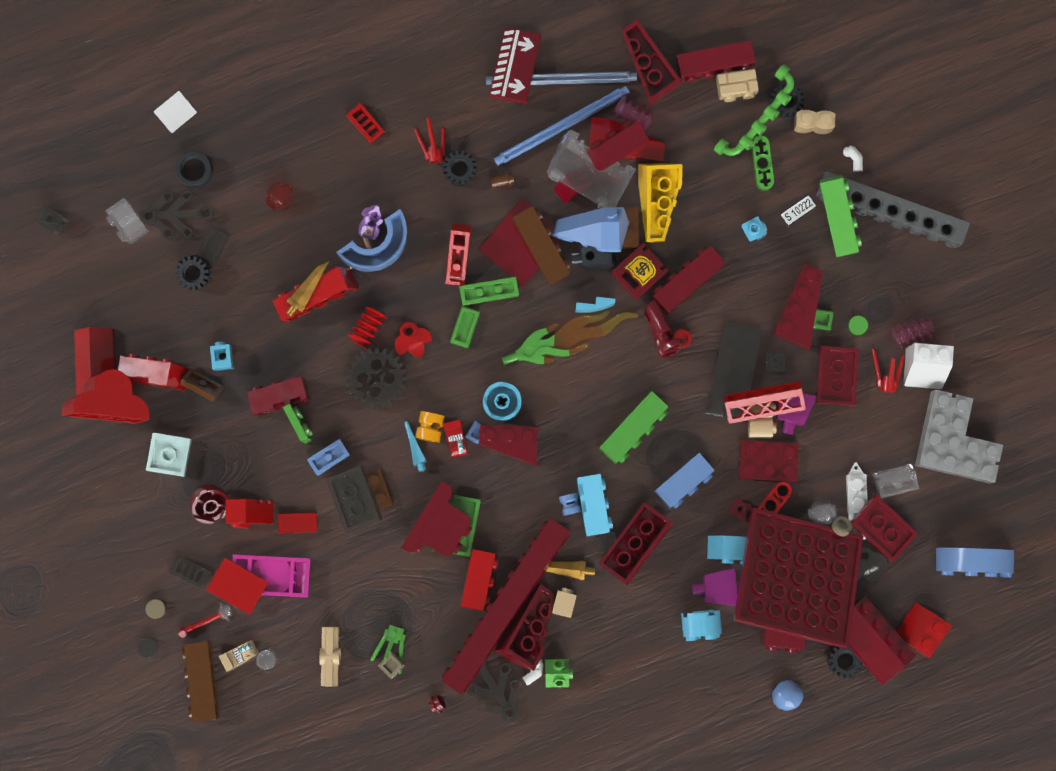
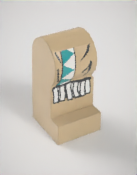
[219,640,260,672]

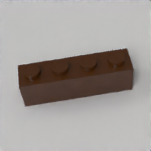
[513,206,571,286]
[182,641,219,723]

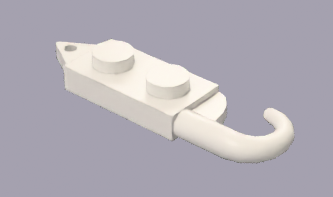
[846,462,868,540]

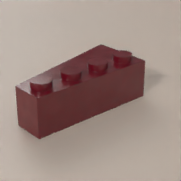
[622,20,682,106]
[772,263,823,351]

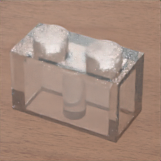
[105,198,149,245]
[873,464,919,498]

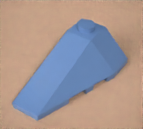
[552,207,629,252]

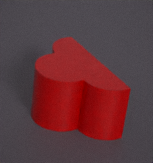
[61,369,149,424]

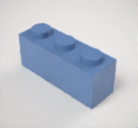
[655,453,714,509]

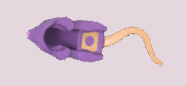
[350,205,383,269]

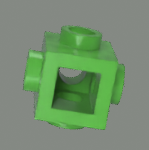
[545,659,573,687]

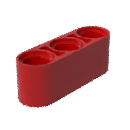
[749,482,792,519]

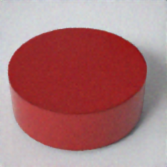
[672,329,692,348]

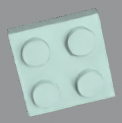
[146,433,192,477]

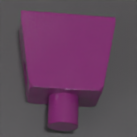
[776,393,816,435]
[692,569,737,606]

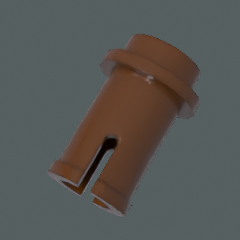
[490,172,515,189]

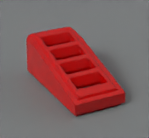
[345,102,385,144]

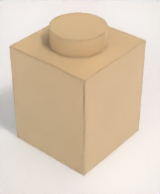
[552,588,577,618]

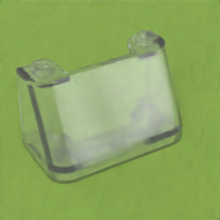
[547,130,636,209]

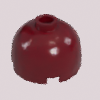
[190,484,228,524]

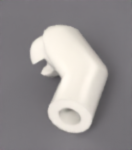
[843,146,863,172]

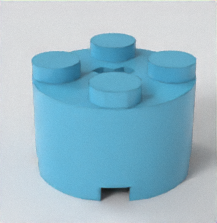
[483,382,522,422]
[681,610,722,641]

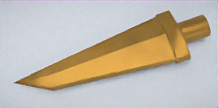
[286,261,329,317]
[546,560,595,580]

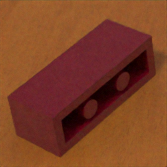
[586,120,649,171]

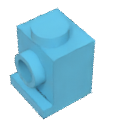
[210,342,234,371]

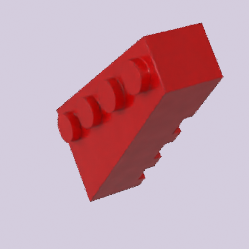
[273,266,359,322]

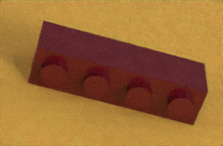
[676,40,756,83]
[652,246,726,315]

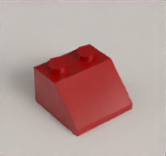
[896,603,952,658]

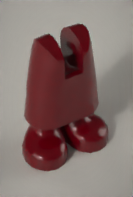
[644,301,683,358]

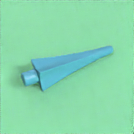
[405,421,427,472]

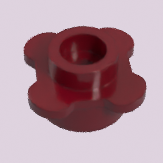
[728,498,751,521]

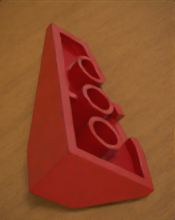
[589,117,665,163]

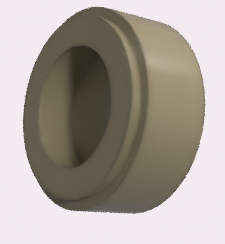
[832,516,853,536]
[145,599,166,619]

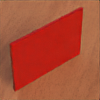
[206,558,269,615]

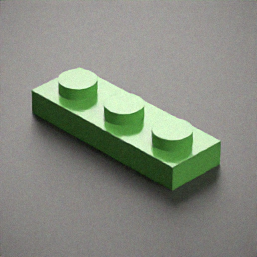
[459,277,519,306]

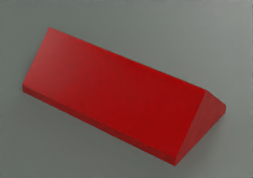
[74,327,115,395]

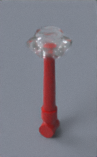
[179,603,232,638]

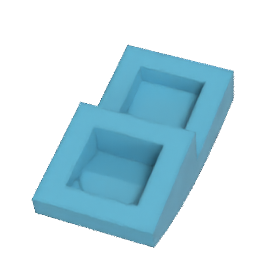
[575,297,615,313]

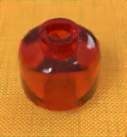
[265,182,293,210]

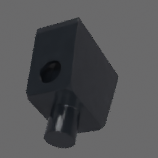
[571,246,617,270]

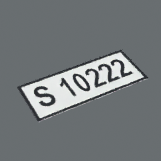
[780,194,817,226]

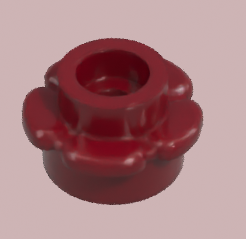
[429,695,446,713]

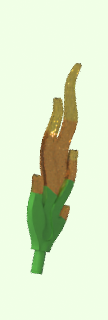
[502,311,638,365]

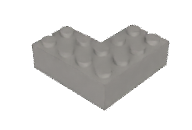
[915,390,1003,484]

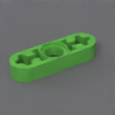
[752,135,774,191]

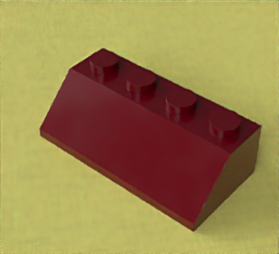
[849,596,917,685]

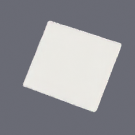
[154,91,197,133]

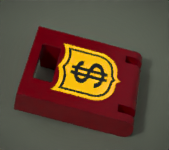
[611,243,670,301]

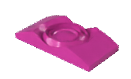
[232,555,311,597]

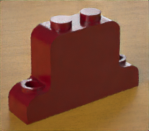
[401,481,473,556]

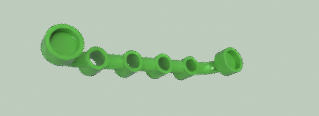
[714,64,794,156]

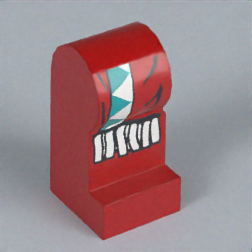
[443,420,467,458]

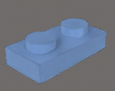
[307,439,350,476]

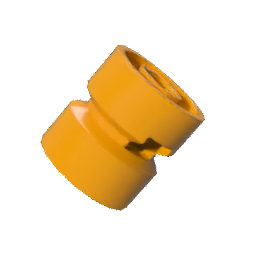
[415,411,445,443]

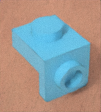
[741,216,767,242]

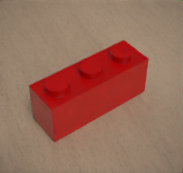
[461,549,499,611]

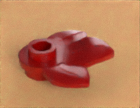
[395,322,432,358]

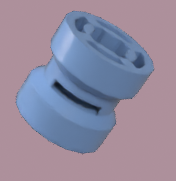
[559,493,582,516]

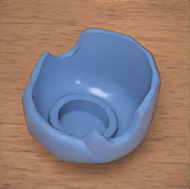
[772,680,803,711]

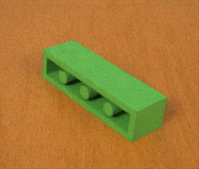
[820,175,862,257]
[599,391,669,464]

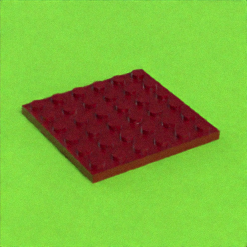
[733,507,863,649]

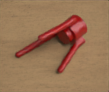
[414,117,446,163]
[872,348,905,392]

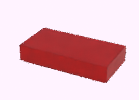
[278,513,318,534]

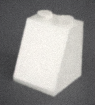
[903,343,954,390]

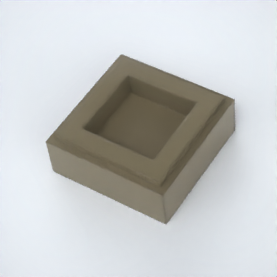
[378,651,406,679]

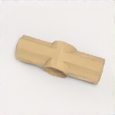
[319,627,341,686]

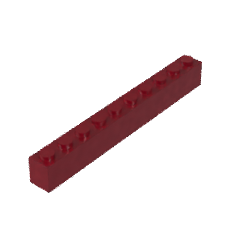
[441,518,571,696]

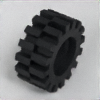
[769,82,805,119]
[443,151,477,187]
[175,255,213,290]
[827,646,864,678]

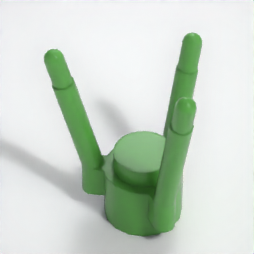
[370,625,406,674]

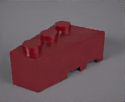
[247,376,311,416]
[479,425,538,467]

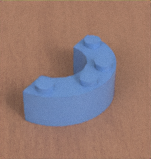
[337,209,407,272]
[936,548,1014,578]

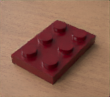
[816,346,859,407]
[739,440,799,482]
[851,495,918,562]

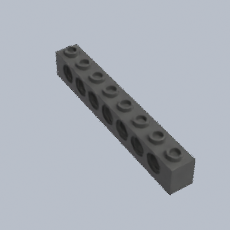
[816,171,970,248]

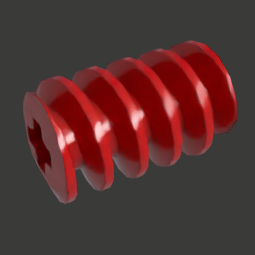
[348,307,388,350]

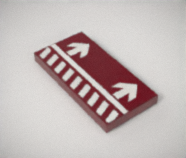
[489,28,541,104]

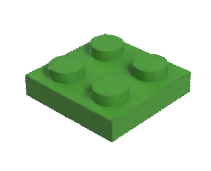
[283,404,313,444]

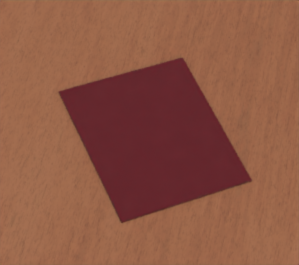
[478,198,562,287]

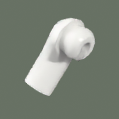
[522,659,543,685]

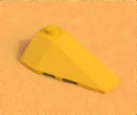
[638,163,682,242]

